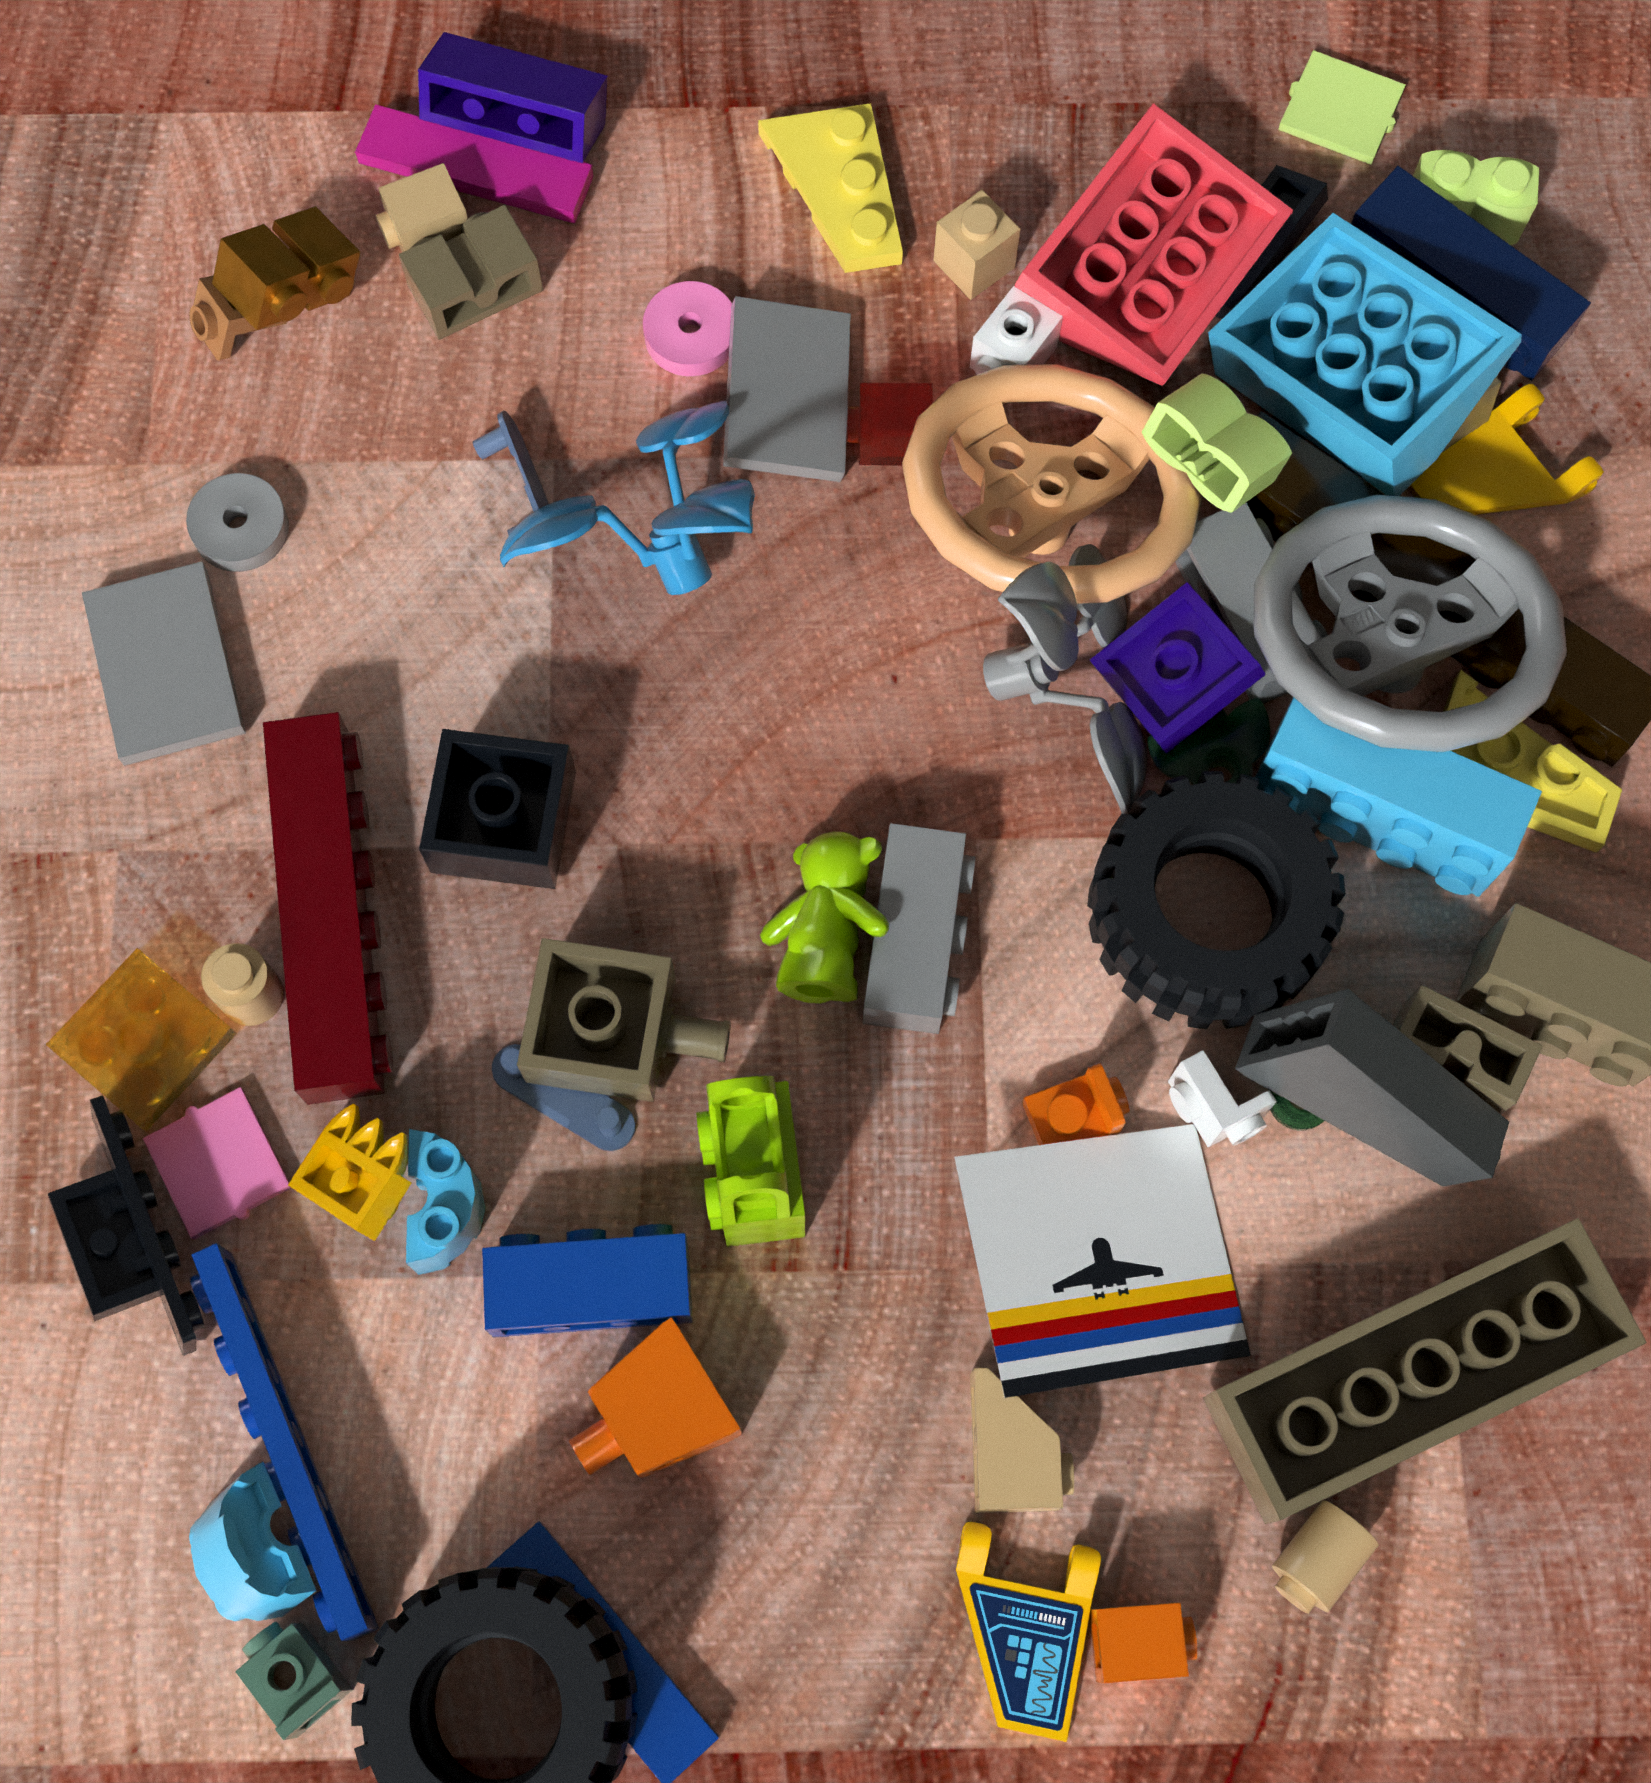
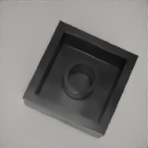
[419,729,576,889]

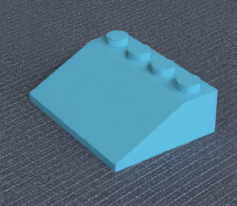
[1208,213,1522,496]

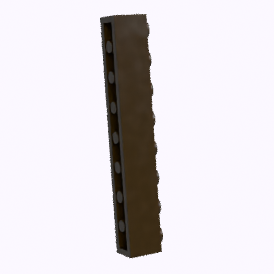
[1246,411,1651,767]

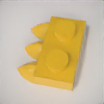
[288,1104,412,1241]

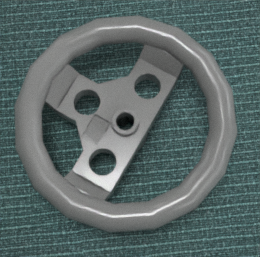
[1254,495,1567,752]

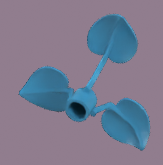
[500,400,755,595]

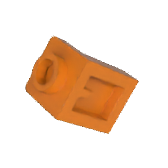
[1022,1063,1130,1145]

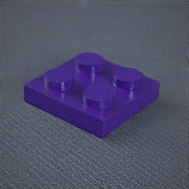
[1090,582,1266,753]

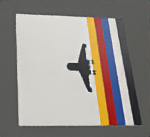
[954,1124,1251,1398]

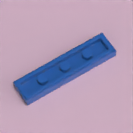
[486,1521,720,1783]

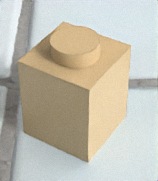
[376,163,468,252]
[933,190,1021,300]

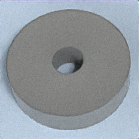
[186,473,289,572]

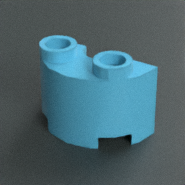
[406,1129,486,1275]
[189,1462,317,1621]

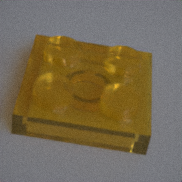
[45,948,237,1132]

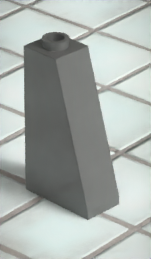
[1235,989,1509,1187]

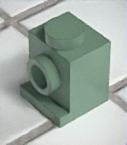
[235,1622,354,1740]

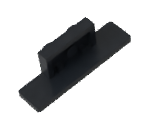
[48,1095,205,1356]

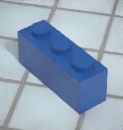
[482,1224,693,1338]

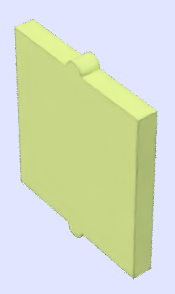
[1278,50,1406,165]

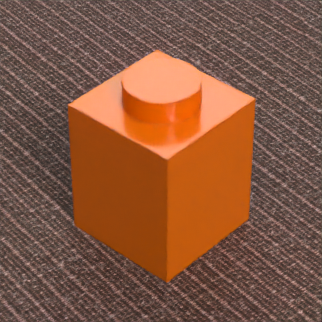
[1089,1603,1197,1683]

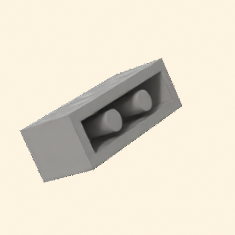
[1175,503,1328,708]
[862,823,976,1034]

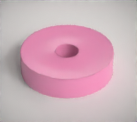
[643,281,732,376]

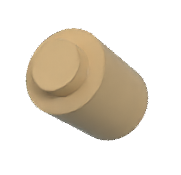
[201,943,284,1026]
[1272,1500,1379,1614]

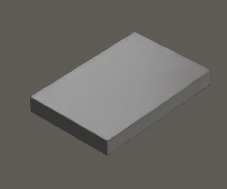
[723,296,851,482]
[82,561,246,766]

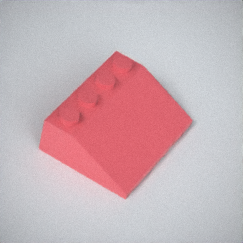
[1014,103,1294,386]

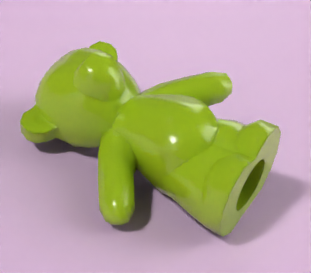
[760,831,889,1004]

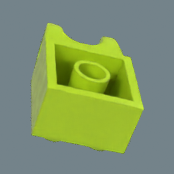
[696,1076,805,1247]

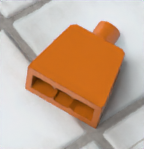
[568,1317,742,1478]

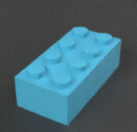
[1255,697,1542,897]

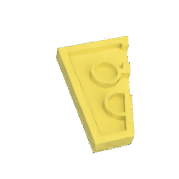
[758,103,903,273]
[1443,670,1622,853]

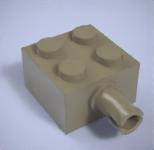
[517,938,731,1102]

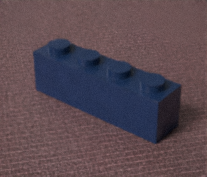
[1351,165,1591,381]

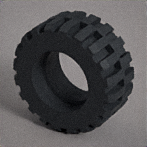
[1087,771,1346,1029]
[351,1566,638,1783]

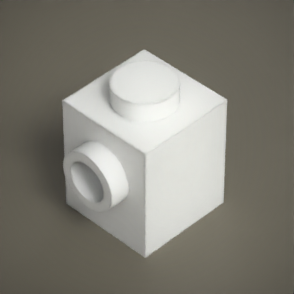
[969,286,1063,375]

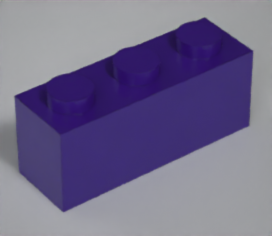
[418,32,608,163]

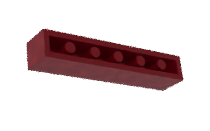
[263,712,393,1105]

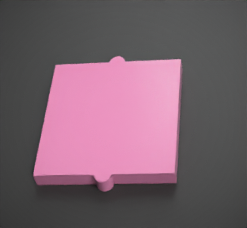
[143,1087,291,1240]

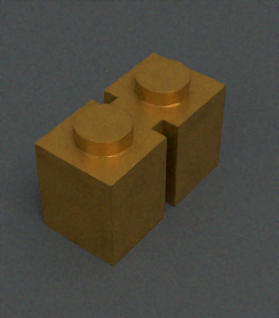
[212,206,361,330]

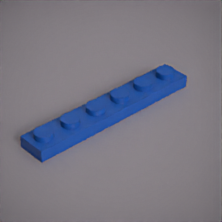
[190,1243,380,1641]

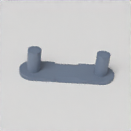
[473,411,549,536]
[492,1044,635,1151]

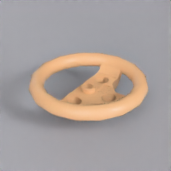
[902,364,1202,604]

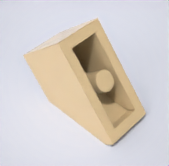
[970,1368,1074,1513]

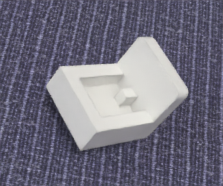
[1168,1050,1277,1148]

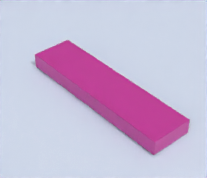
[355,104,594,224]

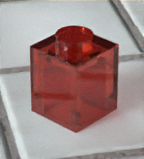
[847,383,933,466]

